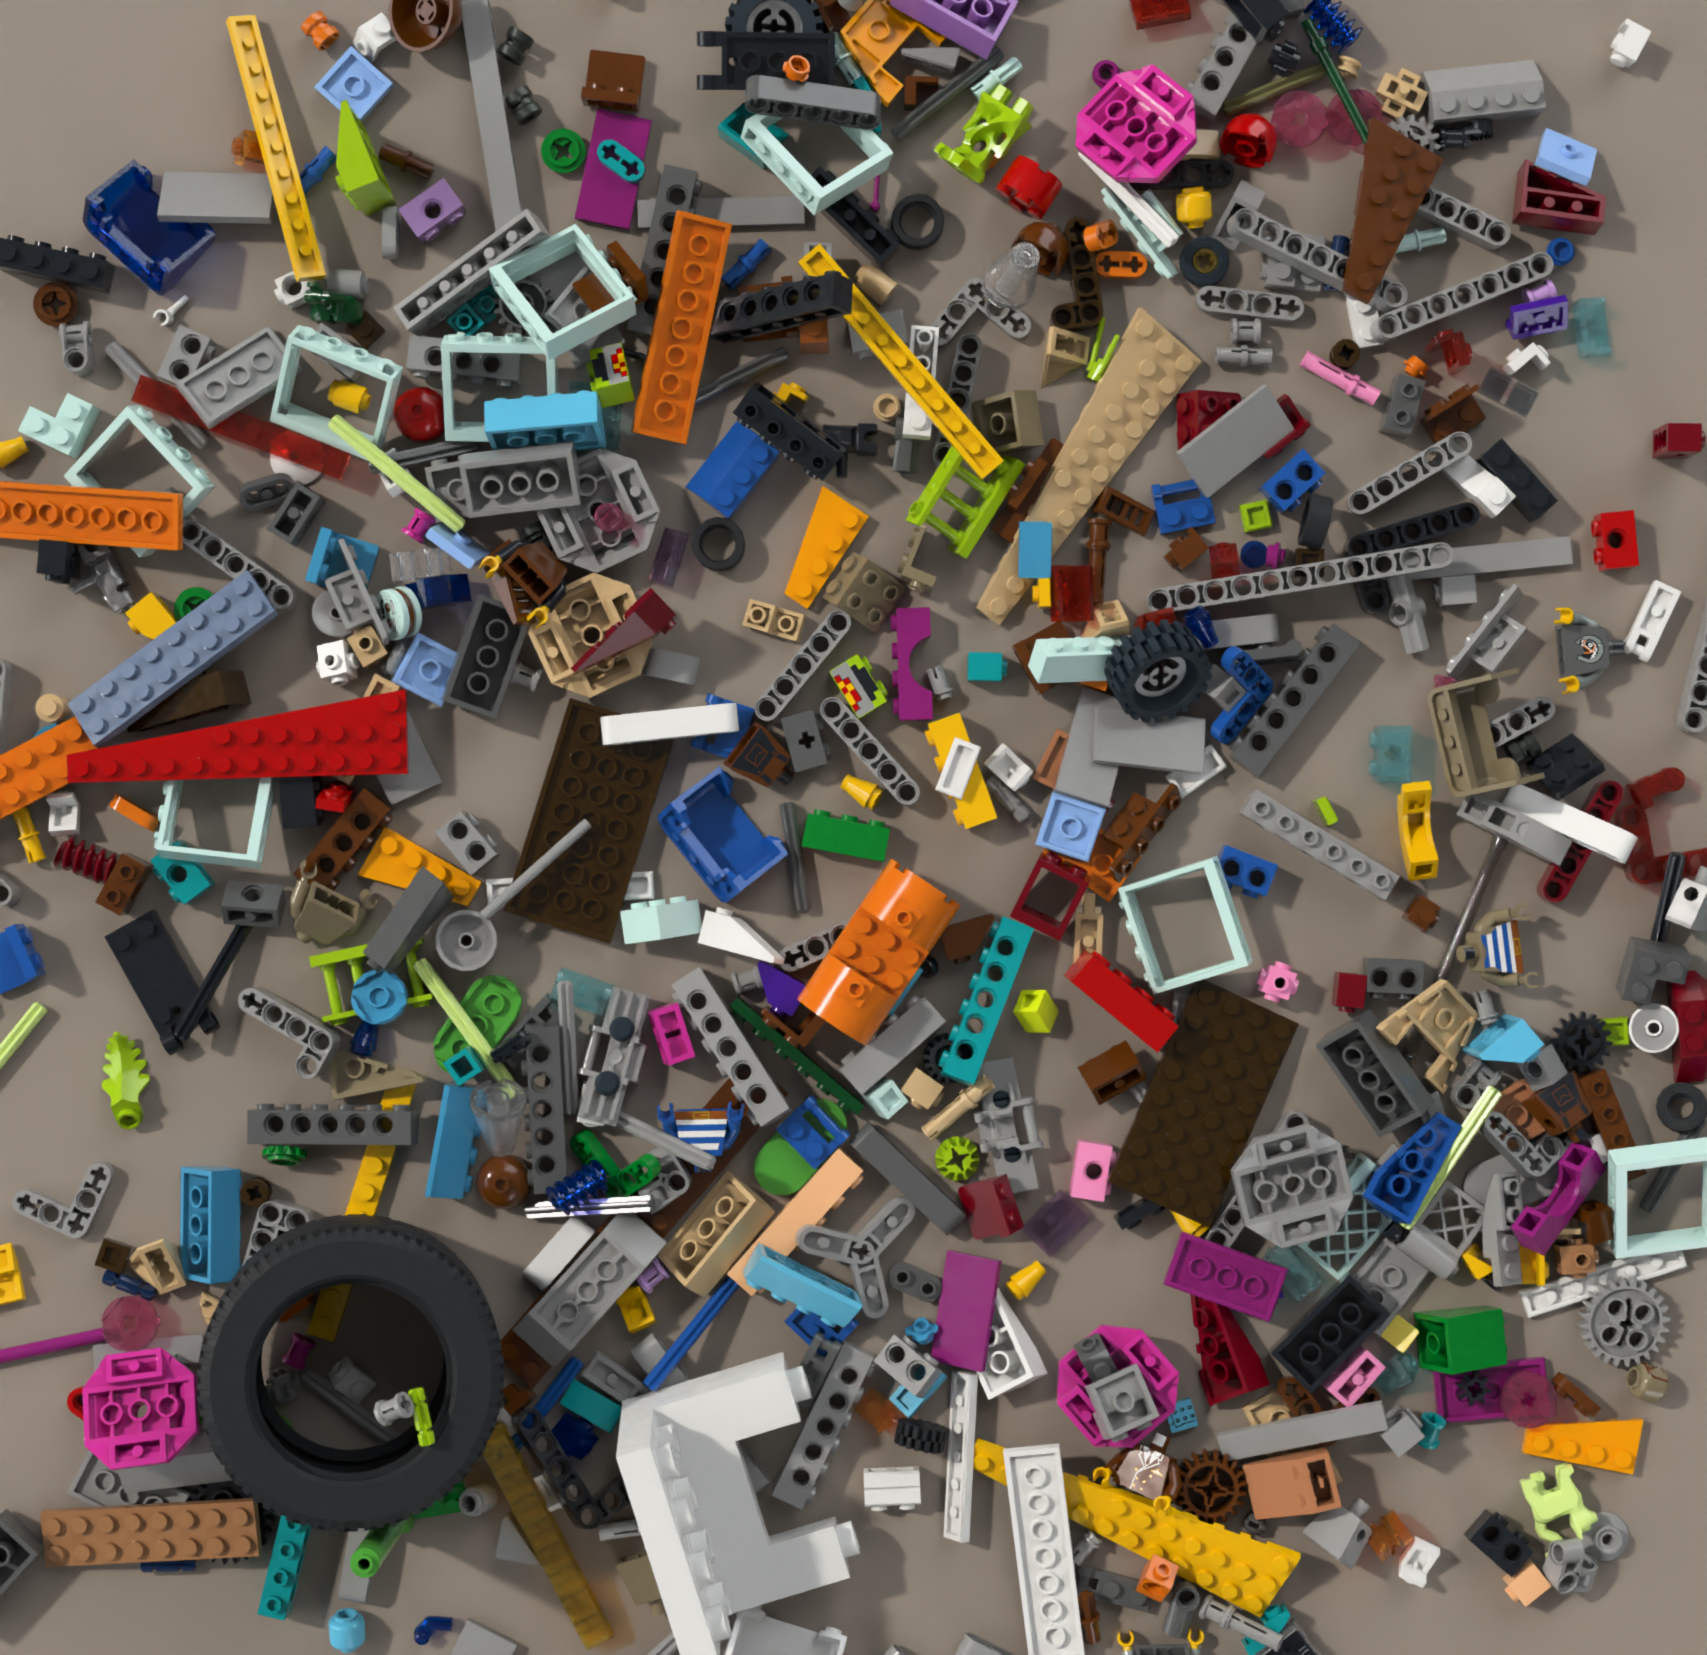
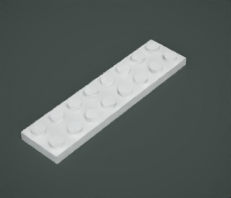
[1003,1443,1085,1655]

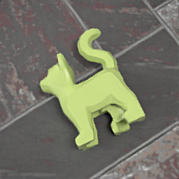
[1519,1462,1598,1557]

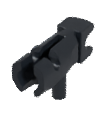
[823,423,878,479]

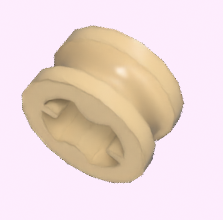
[1336,56,1362,79]

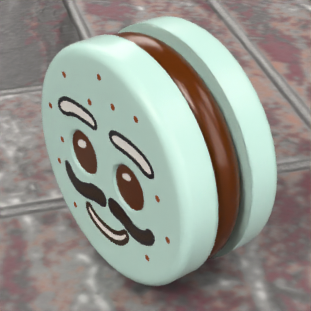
[376,586,422,641]

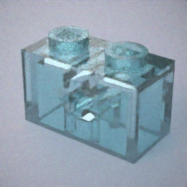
[1368,726,1412,782]

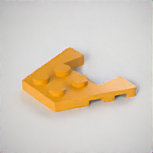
[839,0,947,107]

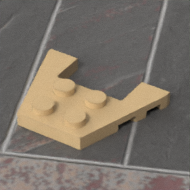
[1376,979,1478,1094]

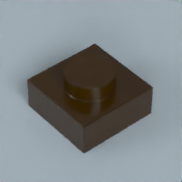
[345,310,385,350]
[1294,548,1325,578]
[95,1237,133,1274]

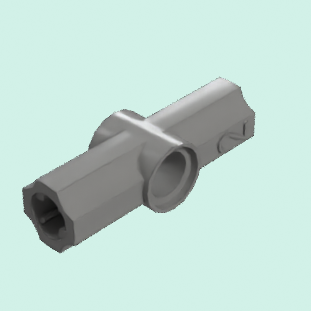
[1386,574,1430,654]

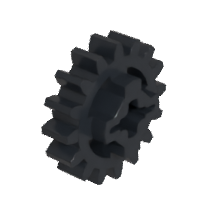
[1550,1011,1613,1072]

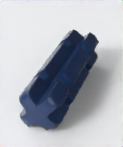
[102,1270,157,1301]
[140,1560,197,1573]

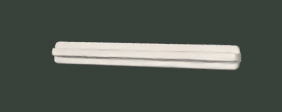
[1078,152,1179,248]

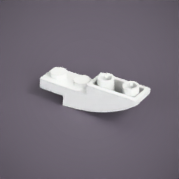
[902,325,939,440]

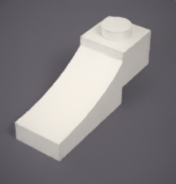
[1431,440,1516,518]

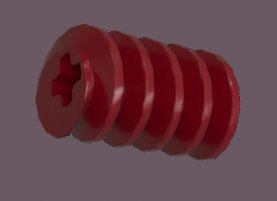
[54,835,117,885]

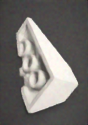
[977,1288,1048,1400]

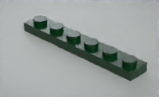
[730,996,865,1115]

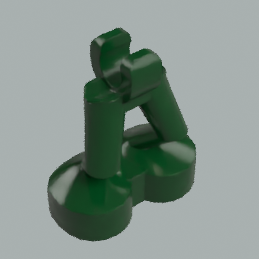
[304,282,363,326]

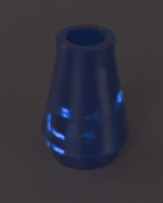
[1183,605,1220,649]
[350,1021,379,1057]

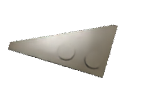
[324,1047,427,1100]

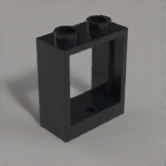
[1222,0,1289,46]

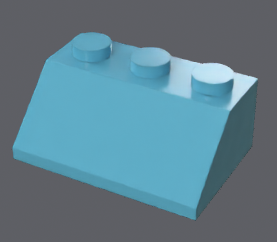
[1461,1013,1544,1063]

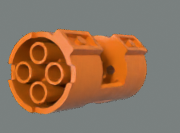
[797,858,961,1046]

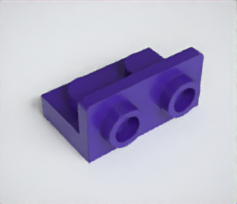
[1505,295,1568,340]

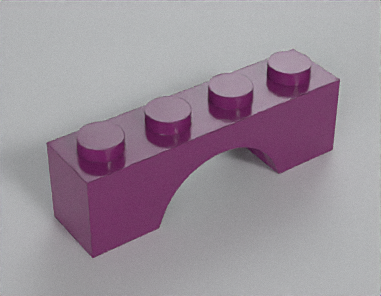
[891,607,933,721]
[1511,1142,1606,1256]

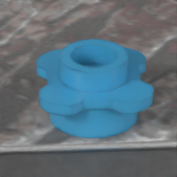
[905,1317,939,1345]

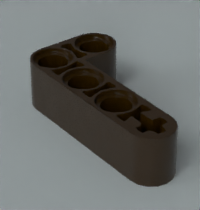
[1049,217,1103,332]

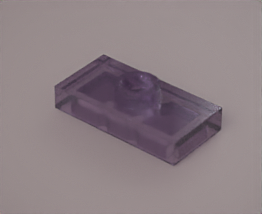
[648,527,690,587]

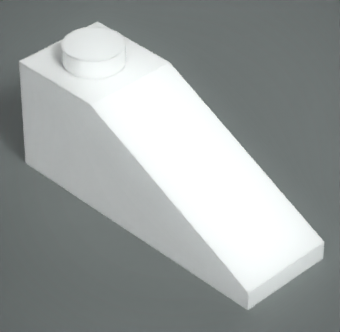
[698,907,785,964]

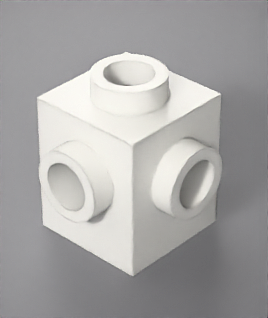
[316,640,359,686]

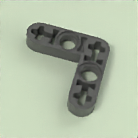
[1479,1111,1573,1180]

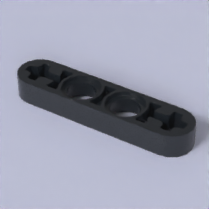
[1129,160,1235,190]

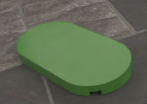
[434,975,522,1074]
[754,1098,847,1195]

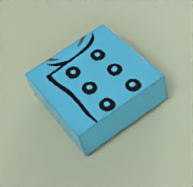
[1167,1397,1198,1433]

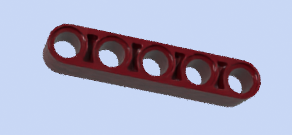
[1537,780,1623,902]

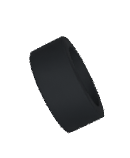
[891,194,944,251]
[1298,493,1333,550]
[692,517,746,572]

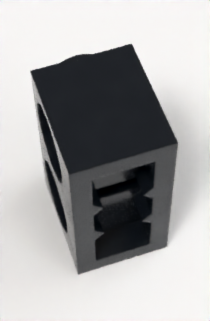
[1464,1509,1533,1577]

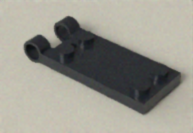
[697,31,835,90]
[105,909,220,1056]

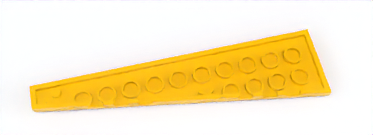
[973,1438,1301,1617]

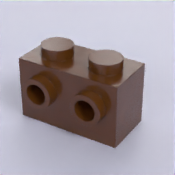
[1077,1040,1147,1105]

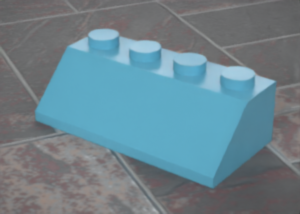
[484,390,606,450]
[743,1242,863,1328]

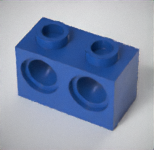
[1258,449,1325,514]
[1218,845,1278,899]

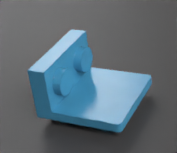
[305,527,380,589]

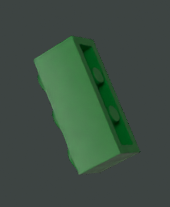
[802,809,890,862]

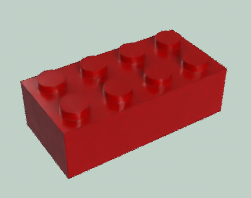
[1063,950,1179,1053]

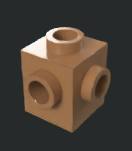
[1553,1237,1599,1278]

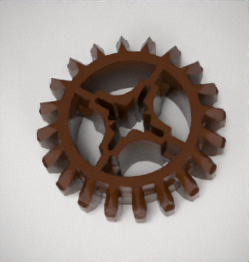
[1175,1448,1247,1524]

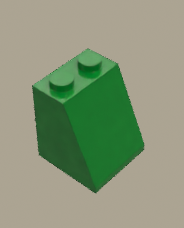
[1414,1306,1507,1375]

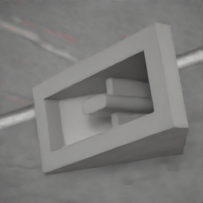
[495,1510,542,1565]

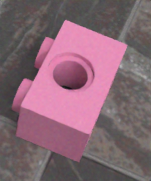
[1069,1139,1116,1202]
[1321,1345,1386,1407]

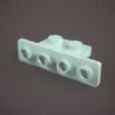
[1101,186,1184,279]

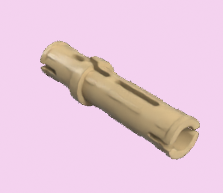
[921,1074,995,1141]

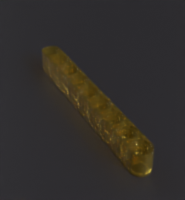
[483,1422,614,1650]

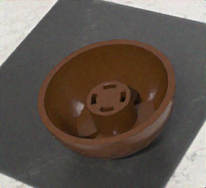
[389,0,463,52]

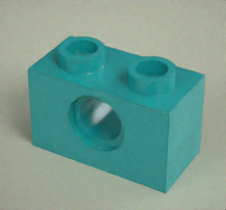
[150,840,216,905]

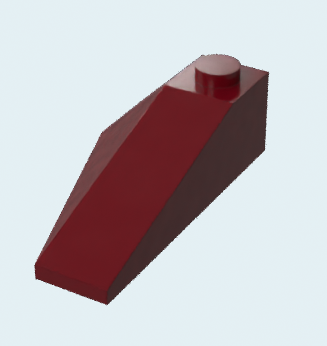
[571,588,678,674]
[1190,1294,1270,1406]

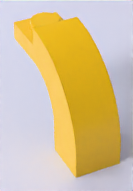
[1397,781,1439,881]

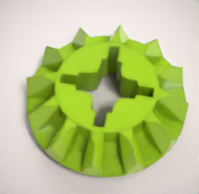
[935,1136,980,1181]

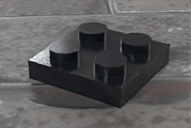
[1526,733,1605,801]

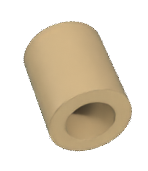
[854,263,898,306]
[35,694,72,723]

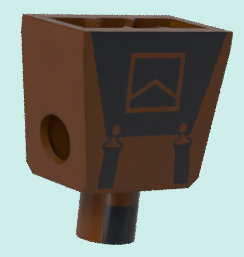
[723,721,794,788]
[1522,1071,1592,1143]

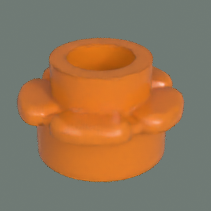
[783,55,810,82]
[1403,355,1430,379]

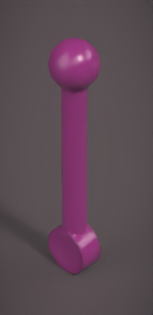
[870,175,881,212]

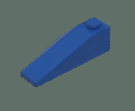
[1363,1112,1462,1224]

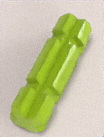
[408,1387,435,1447]

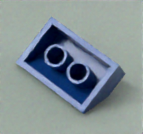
[686,421,780,520]

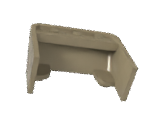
[1427,668,1545,797]

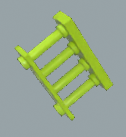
[905,430,1026,559]
[309,936,435,1026]

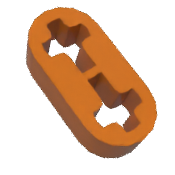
[1084,219,1118,252]
[1095,251,1147,280]
[109,793,160,832]

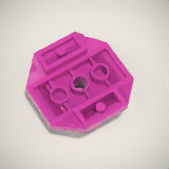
[1075,65,1197,183]
[1057,1324,1179,1448]
[82,1348,200,1471]

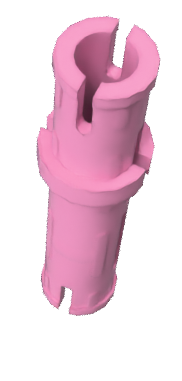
[1299,350,1381,406]

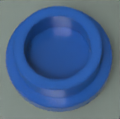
[1546,238,1575,266]

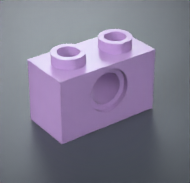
[398,178,466,243]

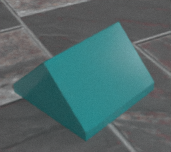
[717,102,789,170]

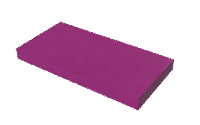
[575,109,652,231]
[1163,1230,1288,1322]
[931,1250,1002,1372]
[1432,1357,1550,1423]

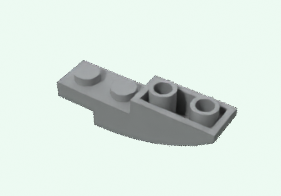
[1456,794,1573,866]
[1482,1171,1523,1287]

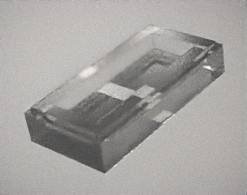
[1477,366,1540,418]

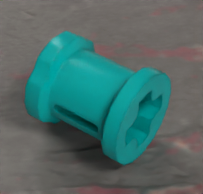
[1417,1412,1446,1450]

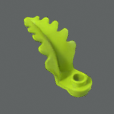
[101,1032,150,1129]

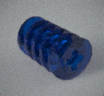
[1303,0,1364,55]
[545,1159,608,1216]

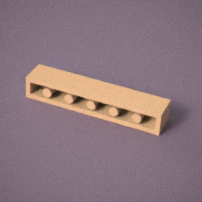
[727,1147,864,1296]

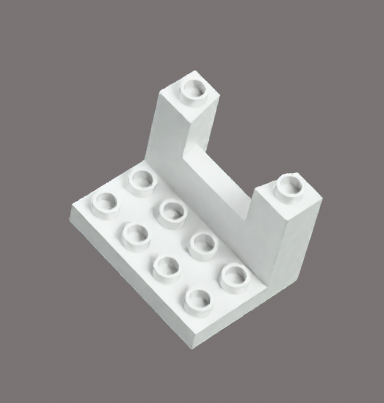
[616,1352,861,1655]

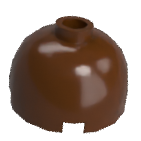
[1011,222,1069,276]
[476,1153,532,1209]

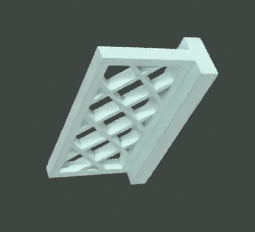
[1297,1152,1393,1280]

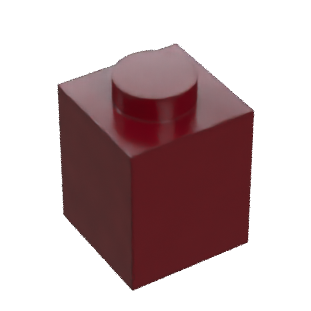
[1332,971,1367,1013]

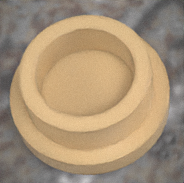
[873,393,901,422]

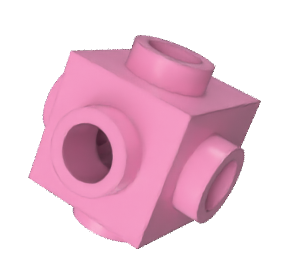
[1256,961,1299,1003]

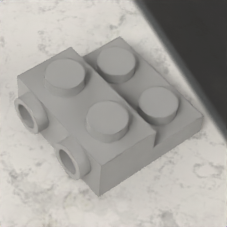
[1260,231,1326,293]
[425,455,469,523]
[1085,1363,1159,1443]

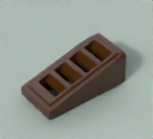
[1091,486,1156,536]
[491,567,537,625]

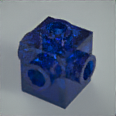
[551,1413,599,1461]

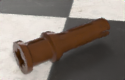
[1086,518,1112,604]

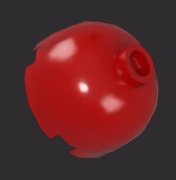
[1219,113,1277,168]
[394,387,445,443]

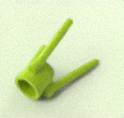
[1086,316,1120,383]

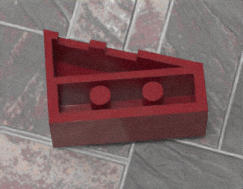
[1512,159,1606,235]

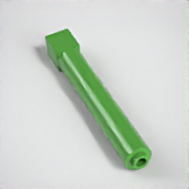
[350,1514,415,1578]

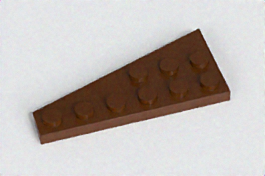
[1342,117,1444,304]

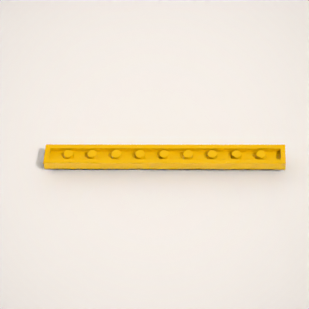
[226,15,326,282]
[798,243,1004,480]
[307,1084,417,1342]

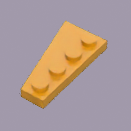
[784,486,869,610]
[357,827,482,906]
[1521,1418,1644,1475]

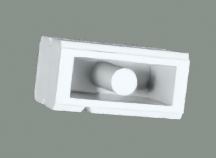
[863,1466,921,1511]

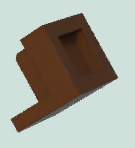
[813,0,851,33]
[904,76,939,111]
[1572,1199,1614,1246]

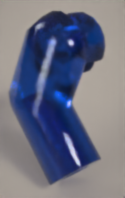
[414,1616,453,1645]

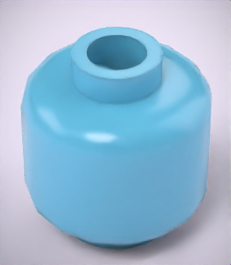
[328,1608,366,1653]

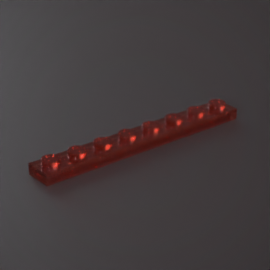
[131,375,351,481]

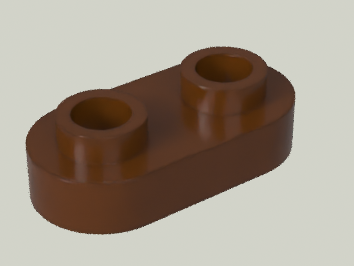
[1551,1372,1601,1417]

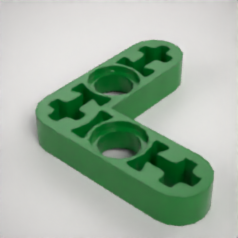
[570,1129,661,1198]

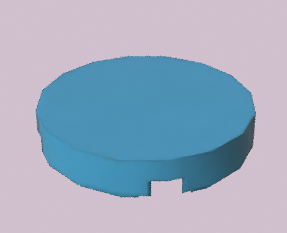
[351,970,408,1025]

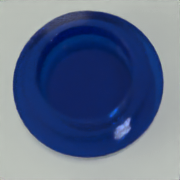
[1240,541,1267,569]

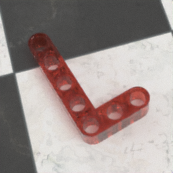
[1615,805,1707,884]

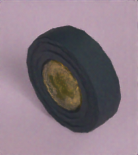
[1179,236,1230,287]

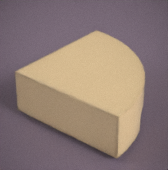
[200,1291,220,1325]

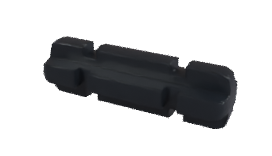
[490,1030,531,1064]

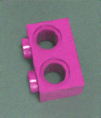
[647,1002,695,1066]

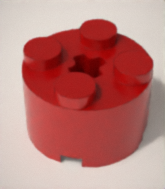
[995,155,1063,220]

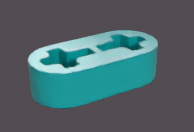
[597,140,645,184]

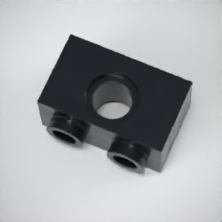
[36,539,81,584]

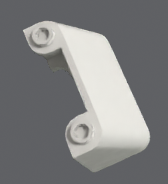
[724,1605,847,1655]

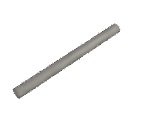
[480,819,592,920]

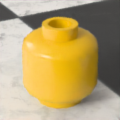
[1175,186,1213,228]

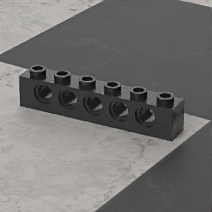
[709,271,853,343]

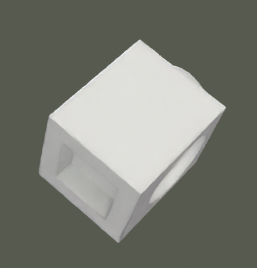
[274,271,315,310]

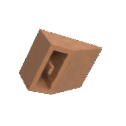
[1242,1446,1342,1520]

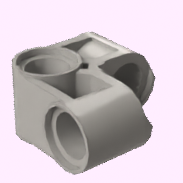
[637,1147,692,1214]
[1542,1538,1598,1594]

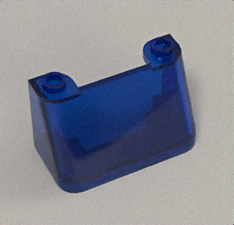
[83,159,216,296]

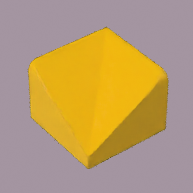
[1460,1243,1492,1280]

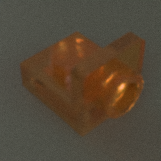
[231,129,265,165]
[854,1386,898,1434]

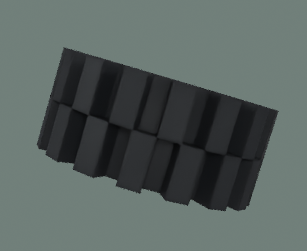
[923,1032,972,1084]
[894,1417,948,1454]

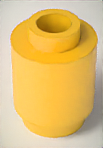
[327,379,372,414]

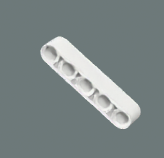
[600,703,739,746]
[1502,785,1638,864]

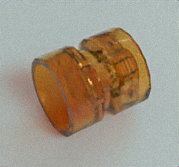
[1367,1509,1414,1562]

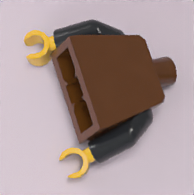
[479,540,568,629]

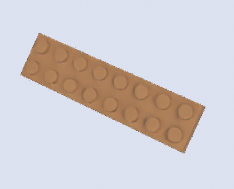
[40,1498,263,1567]

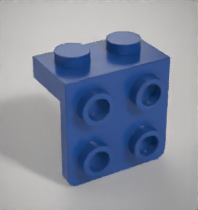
[0,923,46,995]

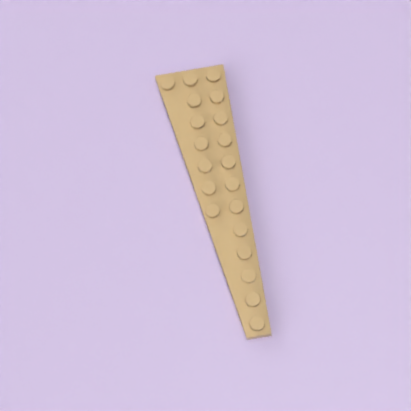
[976,308,1201,625]

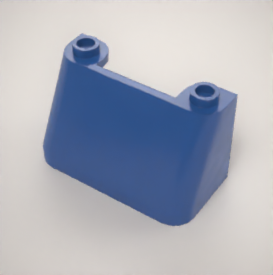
[657,766,789,903]

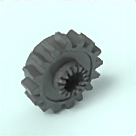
[493,275,555,337]

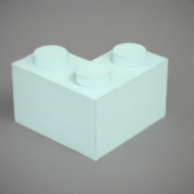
[18,393,101,459]
[620,896,702,944]

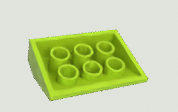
[335,100,396,216]

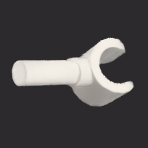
[153,295,189,327]

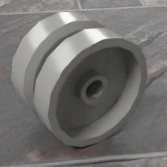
[435,910,498,971]

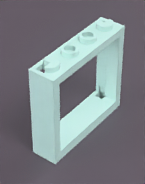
[741,114,893,215]
[489,224,637,360]
[270,325,403,461]
[441,332,558,442]
[64,405,216,558]
[154,777,278,869]
[1118,855,1253,995]
[1608,1137,1707,1259]

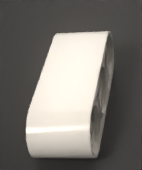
[522,1216,595,1292]

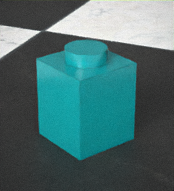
[967,652,1007,682]
[443,1046,486,1087]

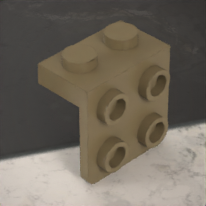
[897,524,937,595]
[822,552,905,632]

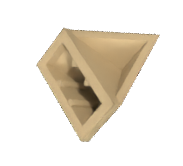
[1041,326,1090,388]
[1081,599,1129,638]
[126,1238,186,1295]

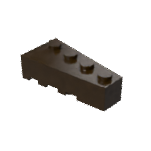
[127,667,252,733]

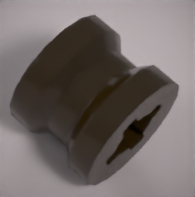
[1329,339,1360,370]
[240,1177,272,1207]

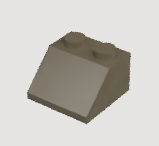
[973,390,1044,455]

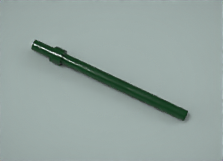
[1301,18,1368,146]

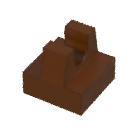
[502,1383,537,1416]

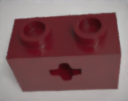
[1652,423,1706,459]

